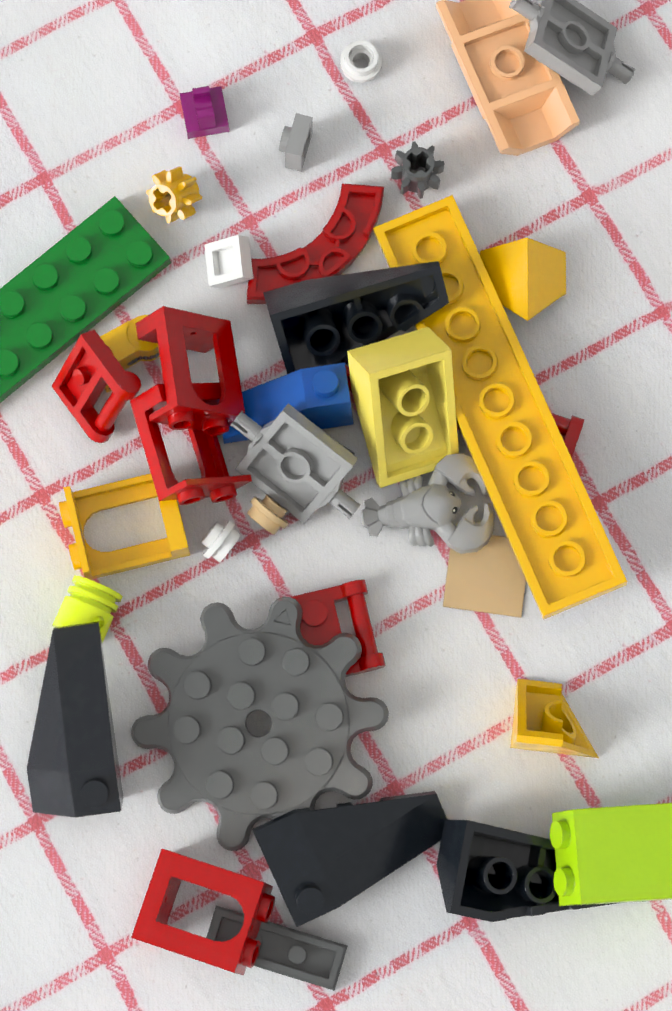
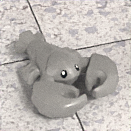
[361,453,495,554]

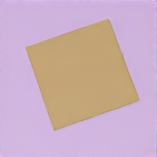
[443,535,526,618]

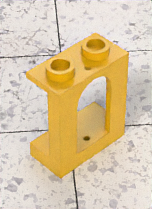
[59,473,190,580]

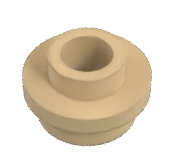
[247,495,289,535]

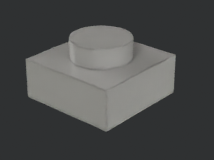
[279,113,313,172]

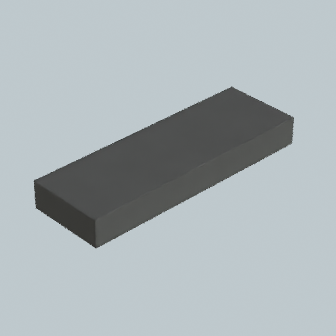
[206,905,348,991]

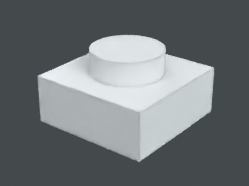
[205,235,253,289]

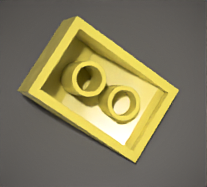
[347,327,459,488]

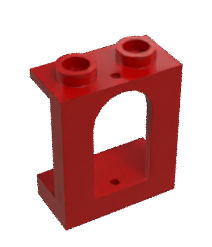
[135,306,245,436]
[130,382,252,505]
[131,849,275,975]

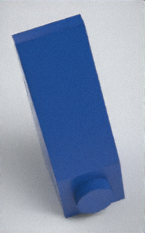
[222,362,354,444]

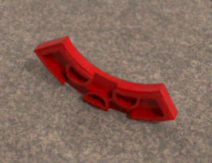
[247,184,384,304]

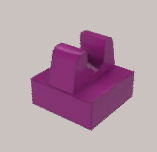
[180,86,229,139]

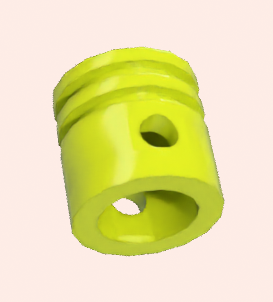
[52,575,123,643]

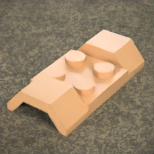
[436,0,580,156]

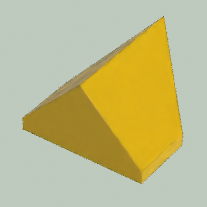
[480,237,566,321]
[510,679,599,758]

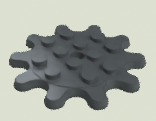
[131,597,389,851]

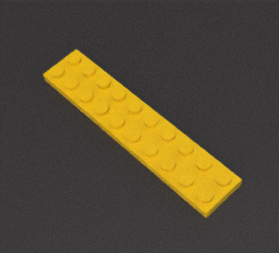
[373,195,627,620]

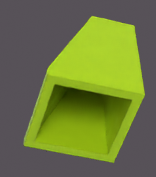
[550,803,672,906]

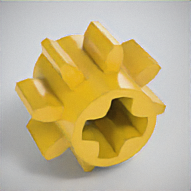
[146,166,202,223]

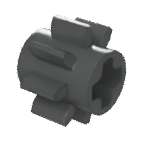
[391,141,445,199]

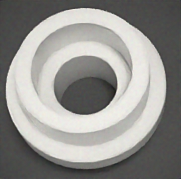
[340,41,382,83]
[201,520,241,562]

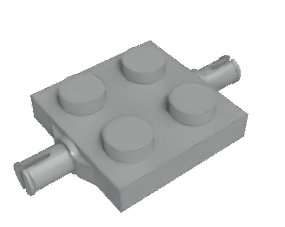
[509,0,635,96]
[230,403,361,523]

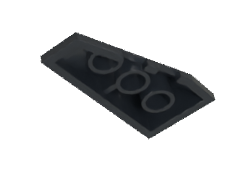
[263,261,449,374]
[27,621,123,818]
[252,791,448,927]
[436,820,617,922]

